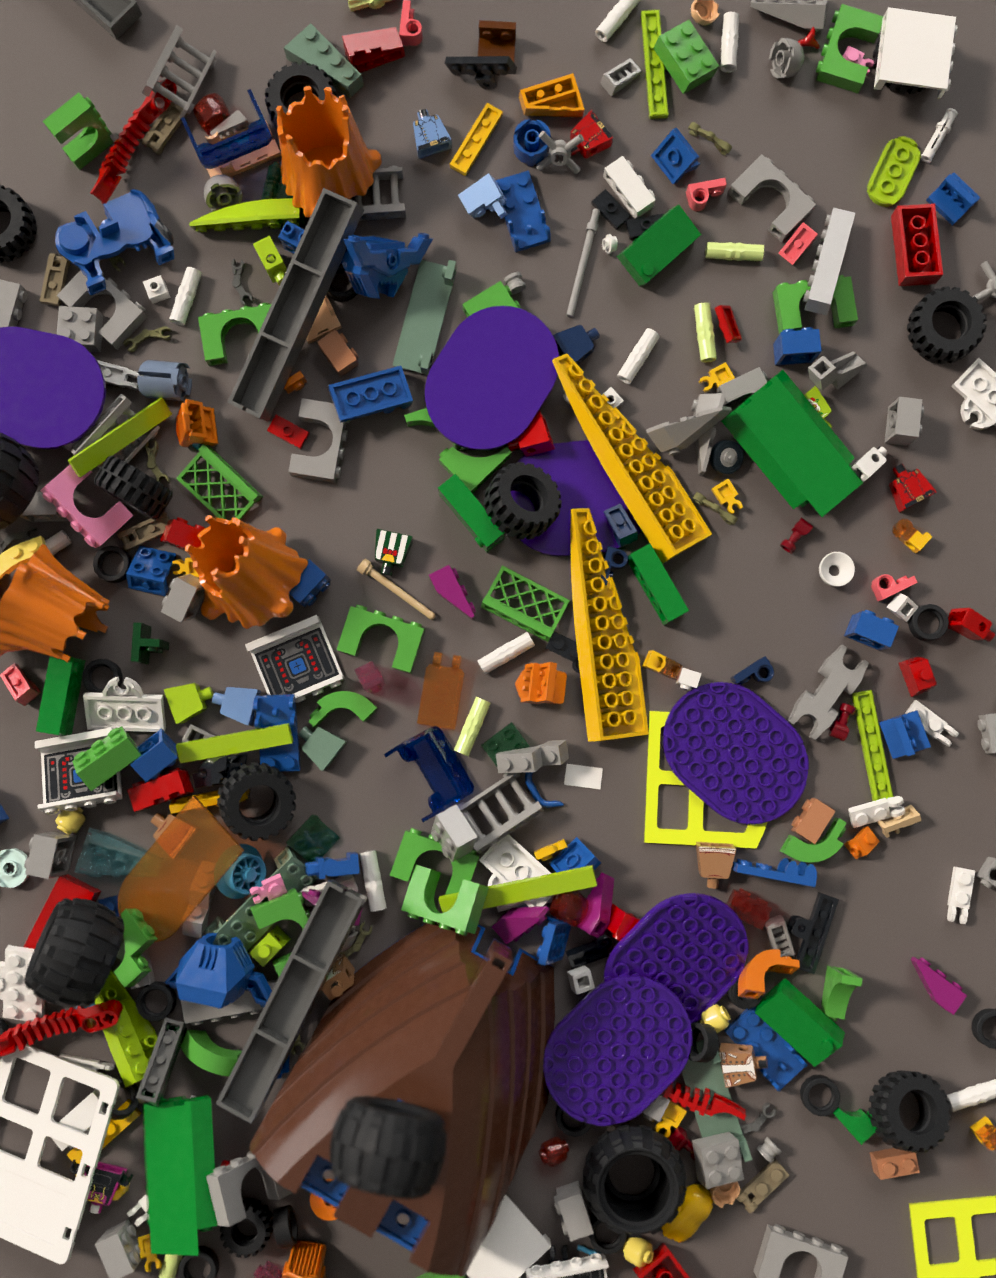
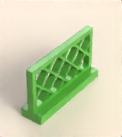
[176,444,263,520]
[481,565,570,642]

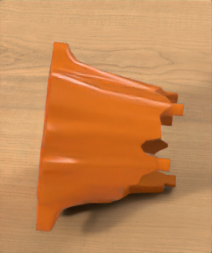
[276,86,382,217]
[185,515,308,629]
[0,544,110,662]

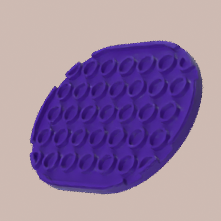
[425,306,559,450]
[0,327,106,449]
[511,440,642,556]
[663,682,809,824]
[603,893,749,1023]
[543,975,693,1126]

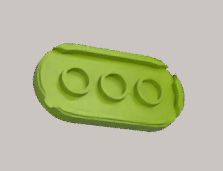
[867,136,921,207]

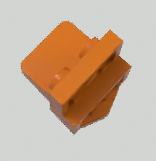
[176,399,218,447]
[515,662,567,704]
[282,1240,327,1278]

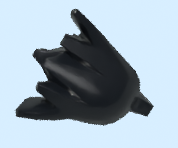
[192,753,247,788]

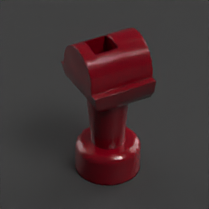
[780,517,814,554]
[829,703,856,742]
[668,1126,695,1161]

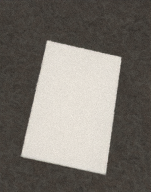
[564,764,603,789]

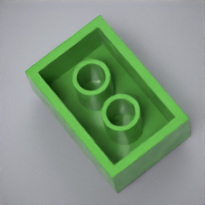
[653,20,719,94]
[72,726,141,791]

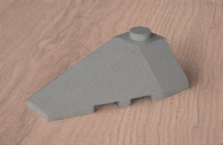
[750,0,829,32]
[691,393,725,476]
[646,406,732,456]

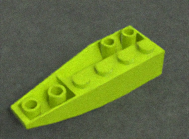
[189,198,305,232]
[95,970,158,1087]

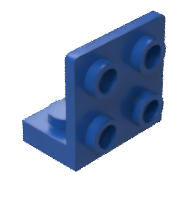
[126,546,176,596]

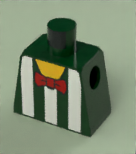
[375,529,414,576]

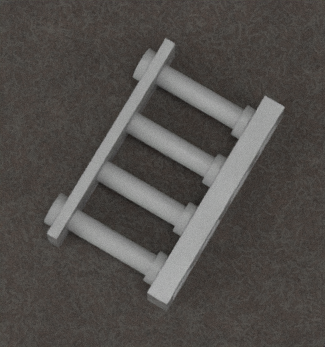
[142,25,217,119]
[354,166,406,221]
[70,393,160,468]
[457,773,544,854]

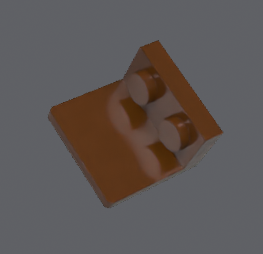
[478,20,516,62]

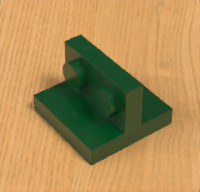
[131,622,169,664]

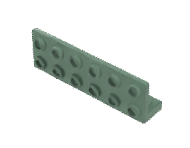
[393,260,457,375]
[205,846,318,951]
[682,1039,752,1162]

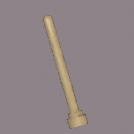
[357,558,435,620]

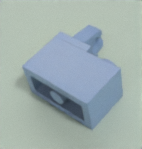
[458,173,508,219]

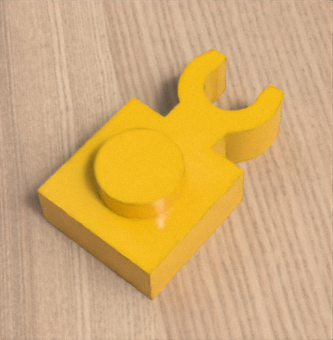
[699,362,735,392]
[711,479,743,514]
[172,557,199,577]
[534,839,567,862]
[655,1099,687,1138]
[138,1233,162,1273]

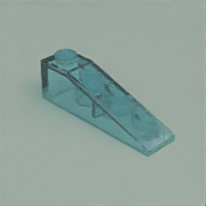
[74,828,164,877]

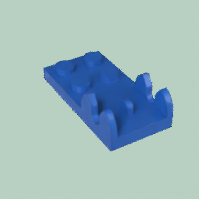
[496,170,551,252]
[328,366,413,423]
[253,694,301,772]
[731,858,817,887]
[536,915,573,966]
[724,1007,808,1092]

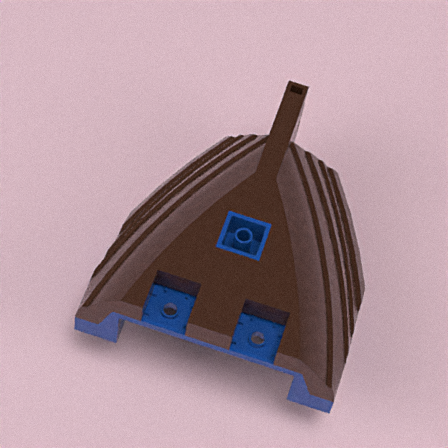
[250,922,555,1277]

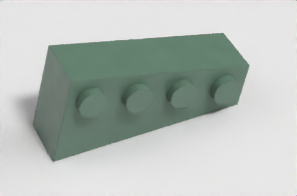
[284,23,364,98]

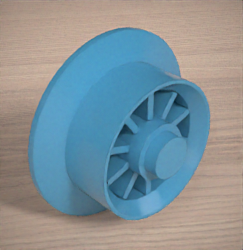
[215,844,266,899]

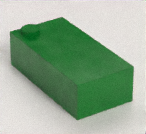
[616,204,702,286]
[438,473,505,553]
[627,543,689,625]
[36,656,86,736]
[755,978,845,1067]

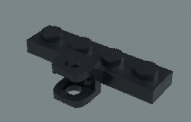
[444,56,517,89]
[787,892,839,974]

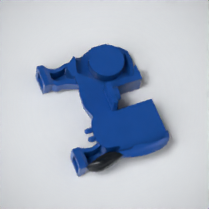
[55,189,174,295]

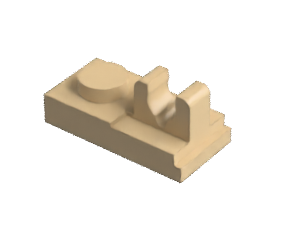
[877,805,921,838]

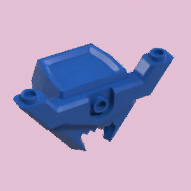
[341,233,434,298]
[164,933,272,1008]

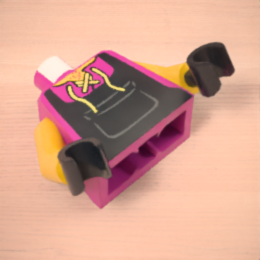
[70,1160,134,1214]

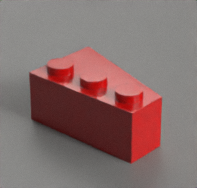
[160,517,205,549]
[127,768,194,812]

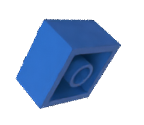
[773,327,821,366]
[289,559,331,607]
[844,610,899,651]
[130,728,178,782]

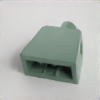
[298,726,347,771]

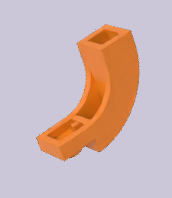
[738,949,800,999]

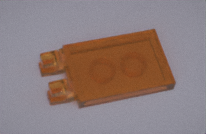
[417,652,464,730]

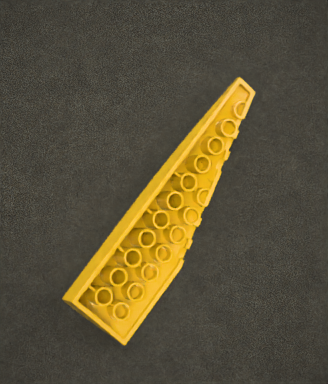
[552,353,712,564]
[570,508,649,742]

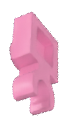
[842,45,874,76]
[249,873,287,904]

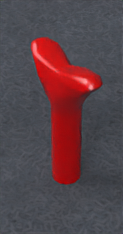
[798,27,820,49]

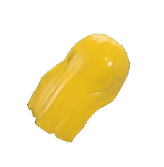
[662,1183,713,1243]

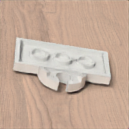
[951,358,996,430]
[83,677,166,732]
[479,835,554,907]
[0,945,45,1021]

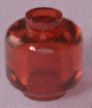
[539,1136,569,1167]

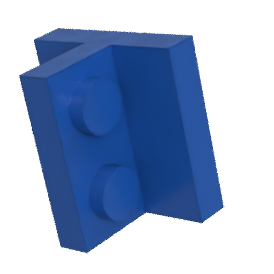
[651,128,700,184]
[926,172,981,226]
[879,710,931,759]
[549,837,601,872]

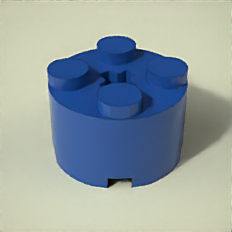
[513,119,551,166]

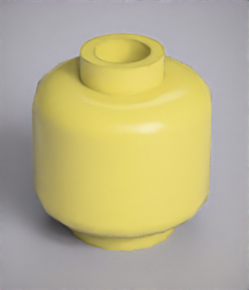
[55,807,86,835]
[700,1004,731,1033]
[623,1237,654,1268]

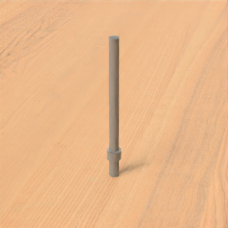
[566,209,600,318]

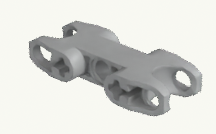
[788,644,869,740]

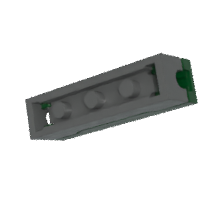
[136,1018,187,1108]

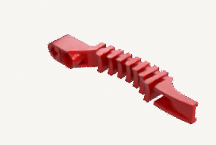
[90,79,177,204]
[0,1000,123,1057]
[662,1083,746,1120]

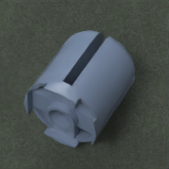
[137,360,192,401]

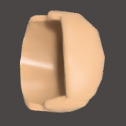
[691,0,720,25]
[710,1181,741,1208]

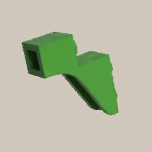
[114,908,157,988]

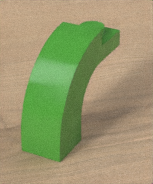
[308,691,379,727]
[780,818,847,862]
[181,1030,242,1077]

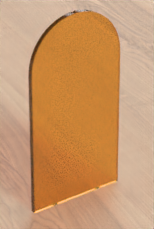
[118,796,244,943]

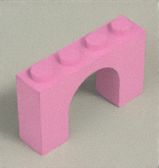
[40,465,134,548]

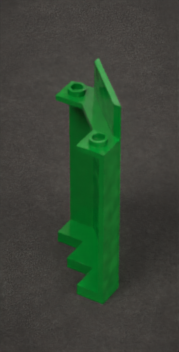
[721,370,863,517]
[142,1095,218,1256]

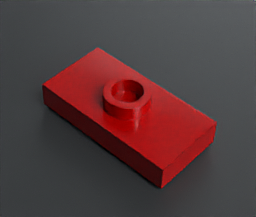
[715,305,742,343]
[267,414,310,450]

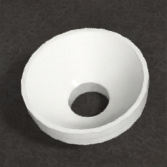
[819,552,855,587]

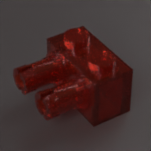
[726,888,772,930]

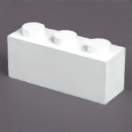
[603,156,655,218]
[52,1089,103,1151]

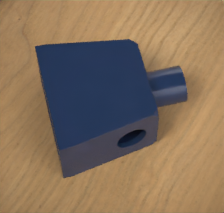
[553,325,600,365]

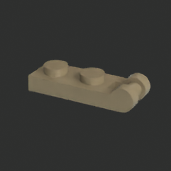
[142,101,188,155]
[39,253,71,306]
[117,512,170,552]
[736,1158,790,1213]

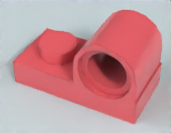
[399,0,423,46]
[686,178,726,211]
[778,222,818,265]
[871,574,918,601]
[0,663,41,706]

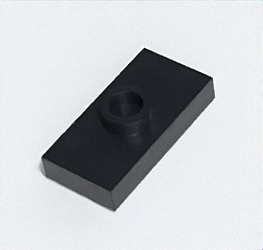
[591,189,630,230]
[626,213,663,240]

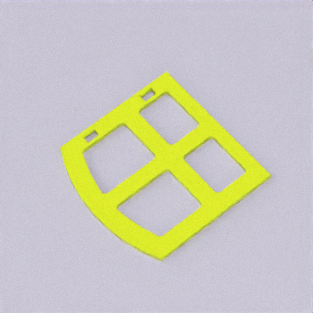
[644,711,767,848]
[909,1195,996,1278]

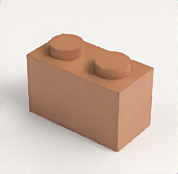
[317,329,359,377]
[791,798,835,844]
[870,1148,920,1180]

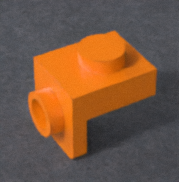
[283,371,307,394]
[844,826,880,859]

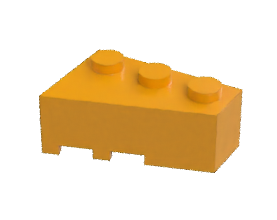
[519,73,585,117]

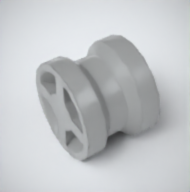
[504,272,526,294]
[756,1137,782,1163]

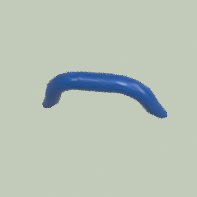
[525,772,564,808]

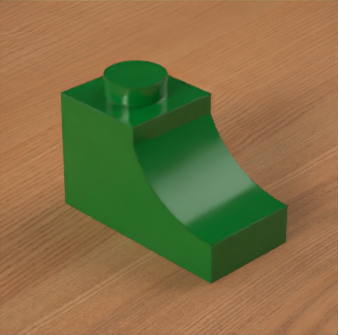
[833,1107,877,1145]

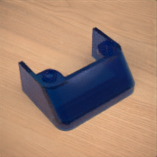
[181,89,272,169]
[384,726,474,822]

